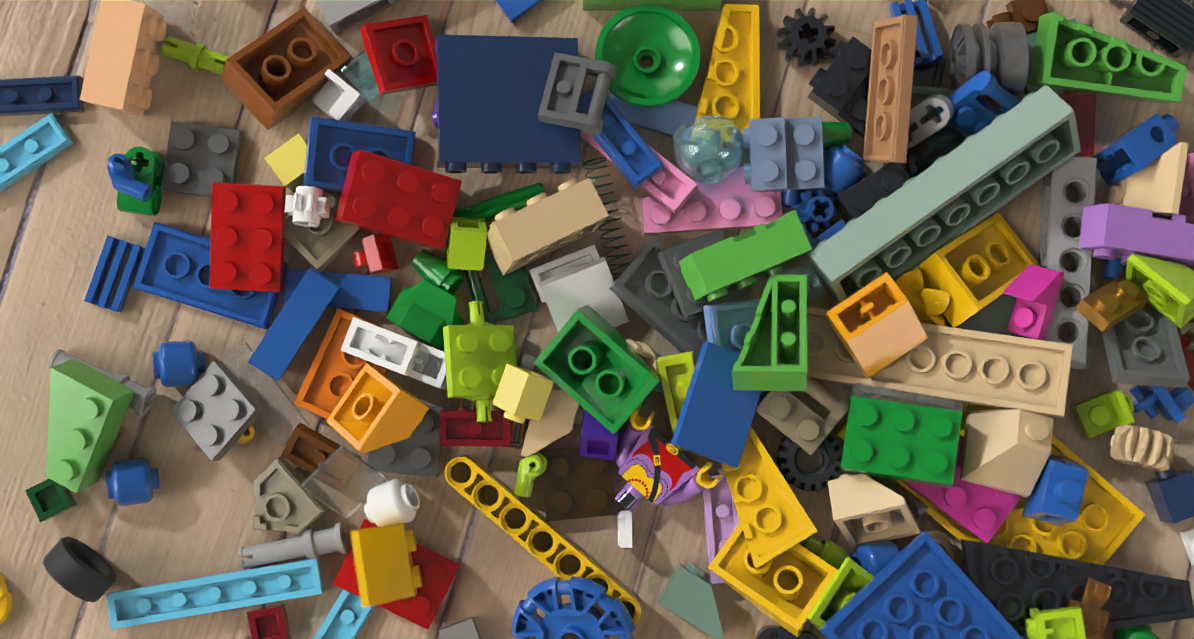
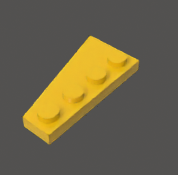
[689,4,760,144]
[721,426,817,570]

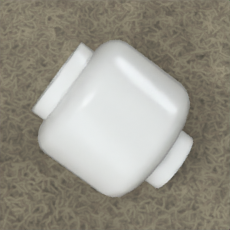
[364,479,420,527]

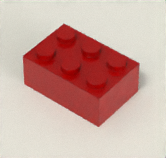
[334,150,462,250]

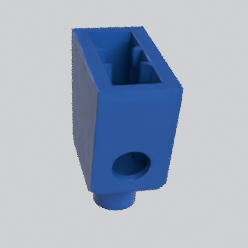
[1091,114,1179,187]
[1022,454,1088,526]

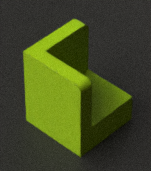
[446,217,487,271]

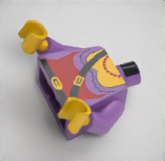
[615,404,722,512]

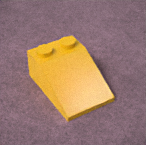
[915,212,1041,328]
[350,523,422,608]
[708,523,838,637]

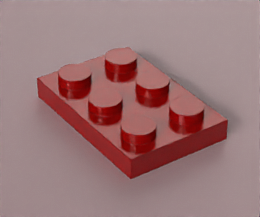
[210,182,286,292]
[333,519,460,630]

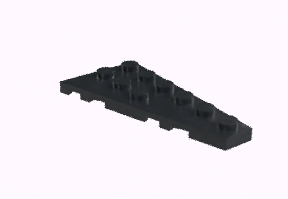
[961,539,1194,639]

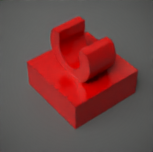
[353,235,399,273]

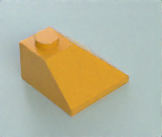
[326,363,429,454]

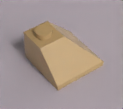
[1108,142,1189,218]
[960,409,1054,497]
[828,473,921,548]

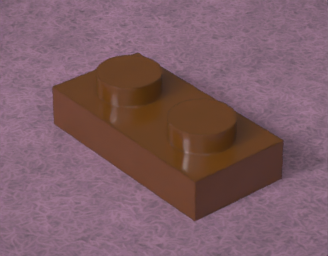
[281,423,361,490]

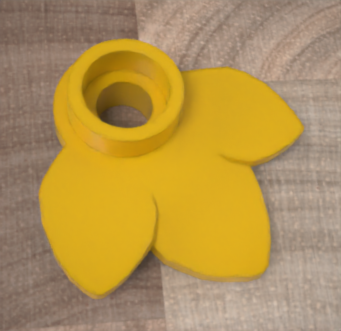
[895,269,951,326]

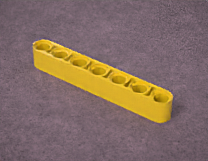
[445,456,641,625]

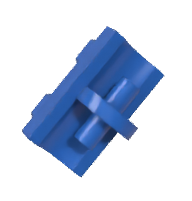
[1130,385,1194,423]

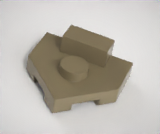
[253,456,329,534]

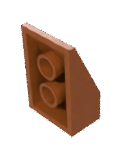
[221,7,351,130]

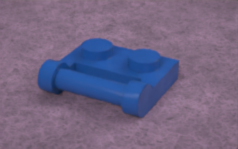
[936,71,1023,137]

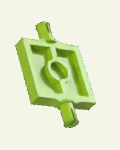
[443,301,516,423]

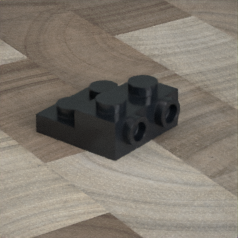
[808,36,871,138]

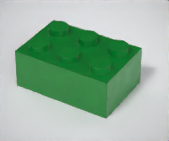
[841,396,962,489]

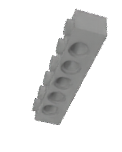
[1038,156,1101,370]

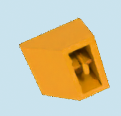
[826,272,928,379]

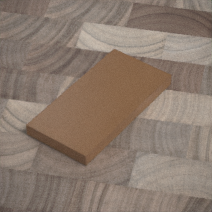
[863,15,918,163]

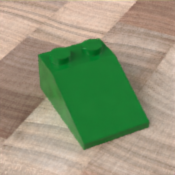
[533,305,661,434]

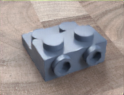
[743,116,825,192]

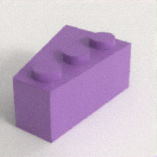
[1079,203,1194,266]

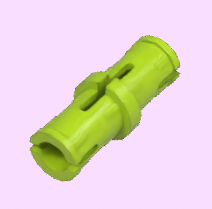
[161,35,231,76]

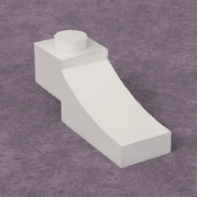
[341,317,447,390]

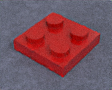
[360,15,437,95]

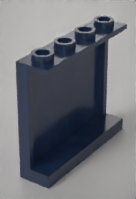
[434,34,581,174]

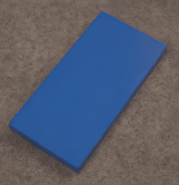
[133,222,289,330]

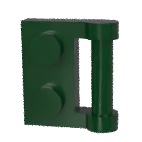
[461,251,538,324]

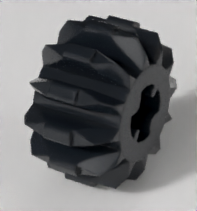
[777,7,836,68]

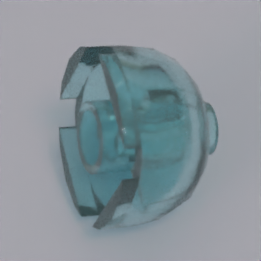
[673,116,744,184]

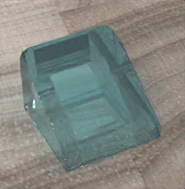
[341,49,379,102]

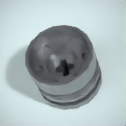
[949,22,1029,97]

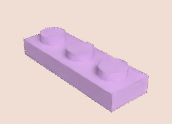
[702,475,740,584]

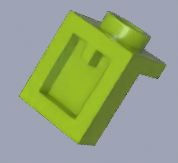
[1071,390,1135,439]
[1025,606,1086,639]

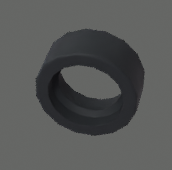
[43,537,116,602]

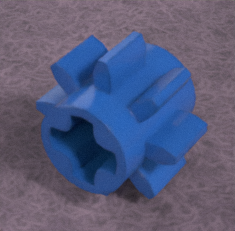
[792,189,838,232]

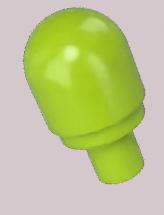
[802,536,849,570]

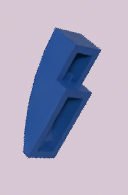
[248,267,341,381]

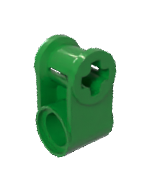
[117,146,165,216]

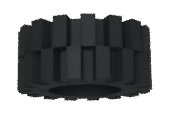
[777,433,843,491]

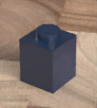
[1145,466,1194,524]

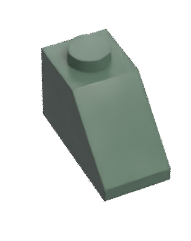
[657,562,724,639]

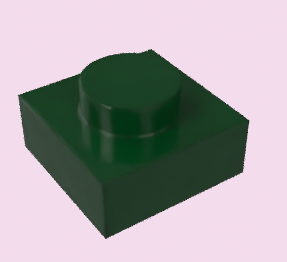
[25,479,77,522]

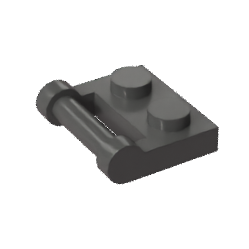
[538,52,617,135]

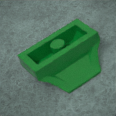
[386,279,465,350]

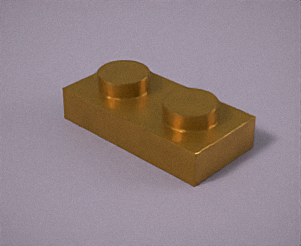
[1076,276,1149,332]

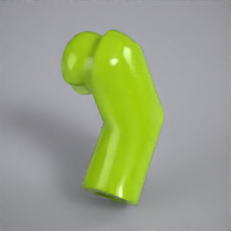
[514,452,547,497]

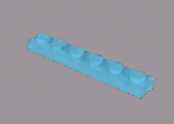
[106,558,325,629]

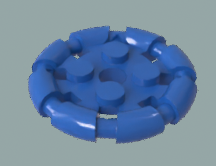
[512,576,635,639]

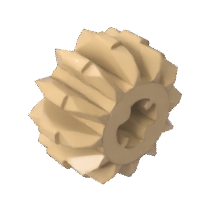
[1109,424,1175,472]

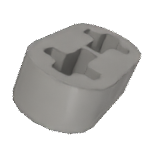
[907,94,954,149]

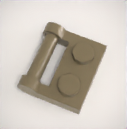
[755,375,850,455]

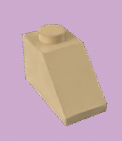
[521,389,585,457]

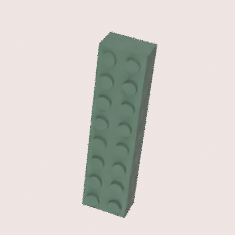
[808,85,1081,304]

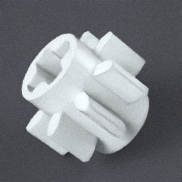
[284,186,331,227]

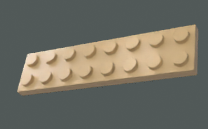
[807,307,1073,418]

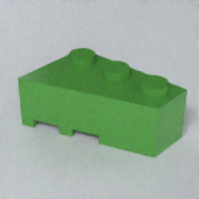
[679,210,812,302]
[732,275,807,391]
[46,359,135,493]

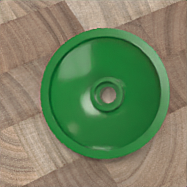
[595,4,700,108]

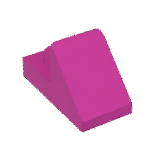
[1003,264,1064,341]

